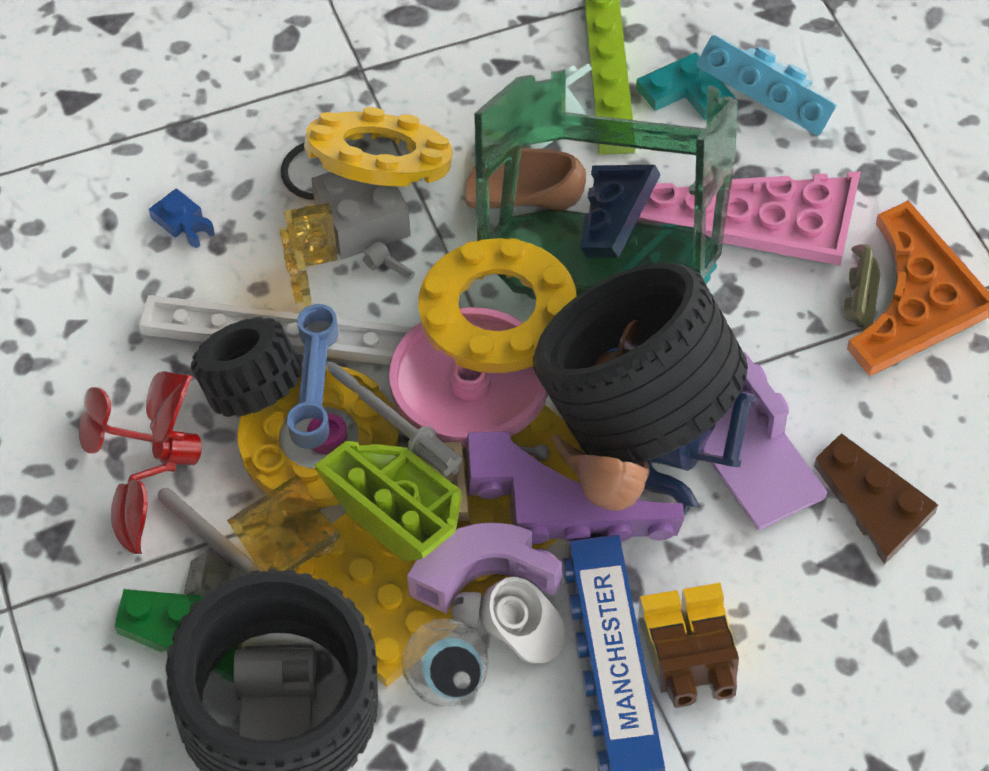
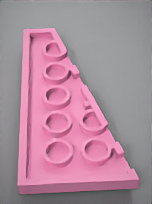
[635,171,861,266]

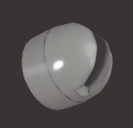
[451,592,482,627]

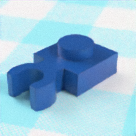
[149,188,215,248]

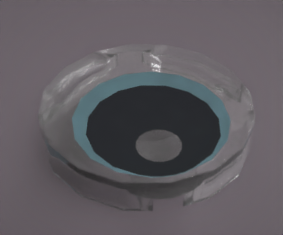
[402,619,489,707]

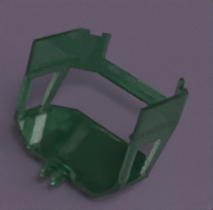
[474,69,738,299]

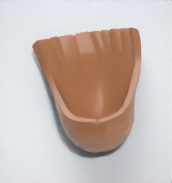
[464,143,586,210]
[551,434,650,511]

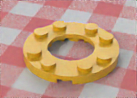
[304,107,453,187]
[418,238,577,373]
[237,365,399,508]

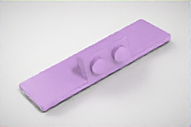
[703,352,827,530]

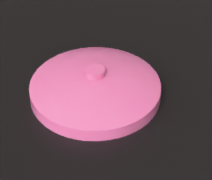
[389,307,548,447]

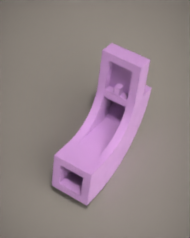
[407,523,562,614]

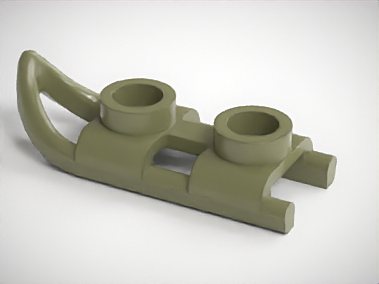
[844,244,880,332]

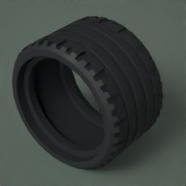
[533,263,748,463]
[165,569,378,771]

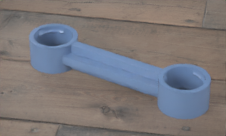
[287,304,339,449]

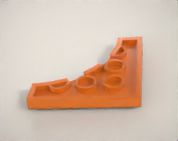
[847,200,989,377]

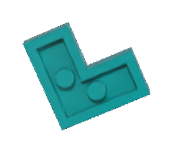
[636,52,736,120]

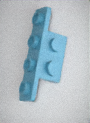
[696,35,837,136]

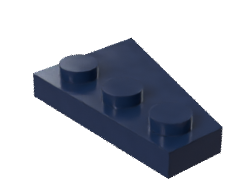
[580,164,661,258]

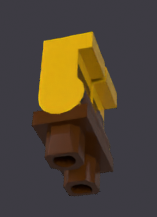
[639,582,739,708]

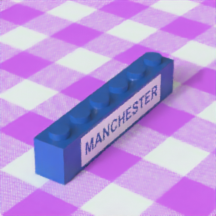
[562,535,665,771]

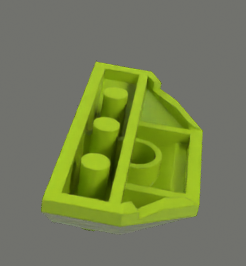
[314,441,462,562]

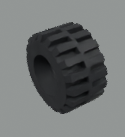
[191,317,302,417]

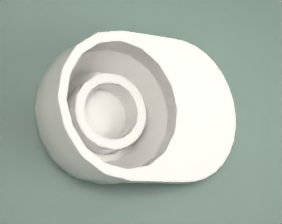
[479,577,566,664]

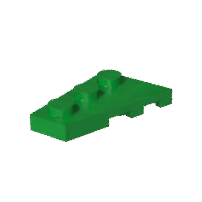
[115,589,242,683]

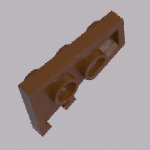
[814,433,939,564]

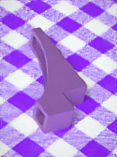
[465,432,685,544]

